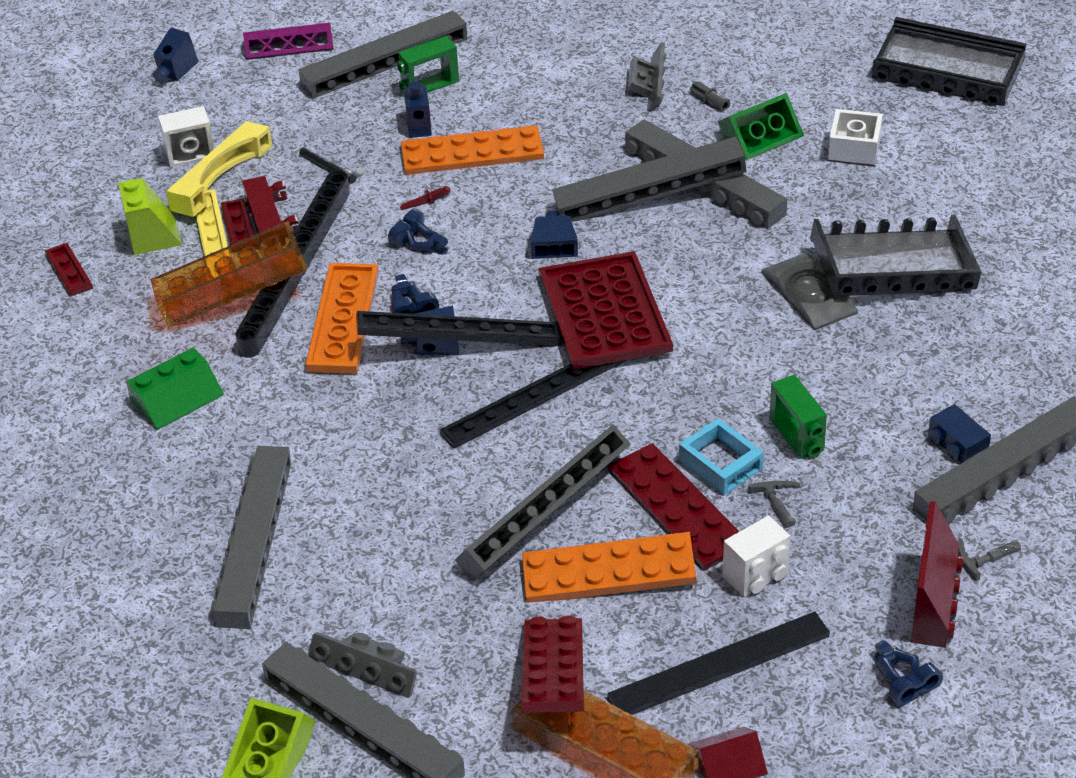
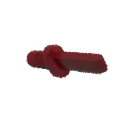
[400,186,451,210]

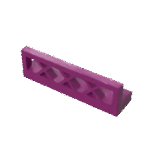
[243,23,334,59]

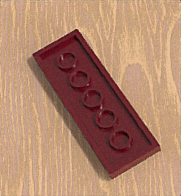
[608,443,740,571]
[522,616,584,713]

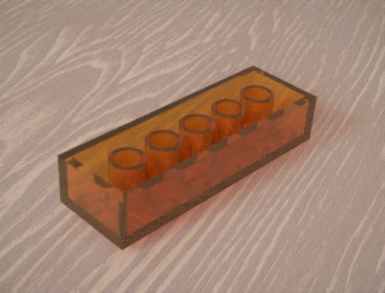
[150,221,308,328]
[512,690,699,778]

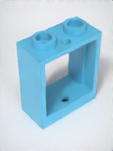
[679,418,764,496]

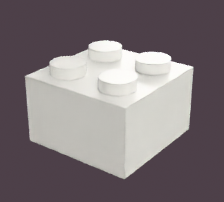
[158,106,214,167]
[828,109,883,165]
[723,515,791,597]

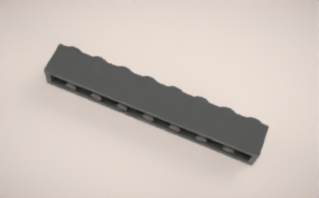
[298,11,468,99]
[625,119,788,229]
[552,136,747,222]
[913,396,1076,524]
[455,424,631,581]
[211,445,292,629]
[262,642,465,778]

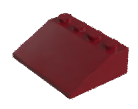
[910,501,963,648]

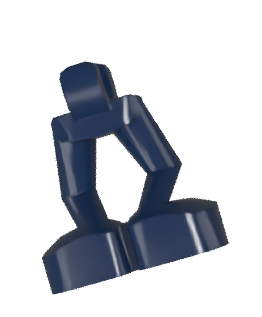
[388,208,448,255]
[390,274,439,314]
[875,640,943,708]

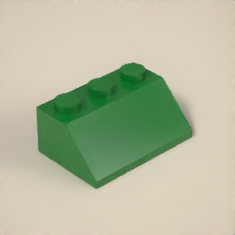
[718,93,804,160]
[126,347,224,430]

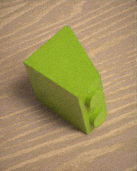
[118,178,182,255]

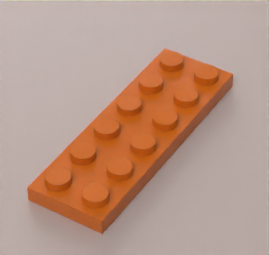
[401,125,544,175]
[306,263,379,374]
[522,532,697,603]

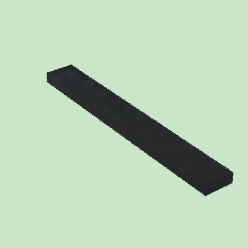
[356,311,561,346]
[440,360,627,449]
[607,611,830,720]

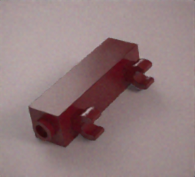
[242,176,299,249]

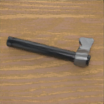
[299,147,368,184]

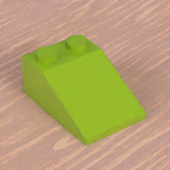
[222,697,316,778]

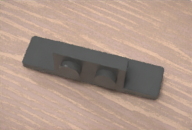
[628,43,667,111]
[308,632,417,698]

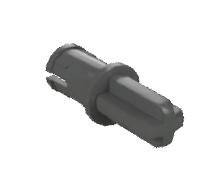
[690,81,731,112]

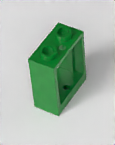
[397,36,459,93]
[769,374,827,459]

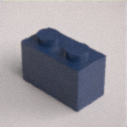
[928,404,991,463]

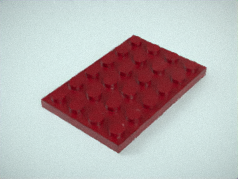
[539,251,673,370]

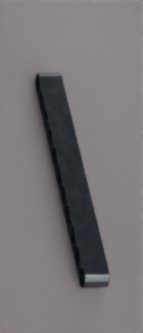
[235,170,350,358]

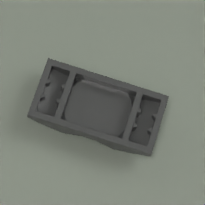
[762,253,858,330]

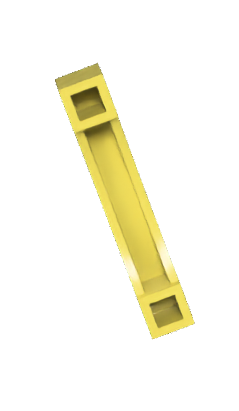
[166,121,272,217]

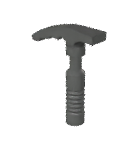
[748,481,800,528]
[958,538,1021,581]

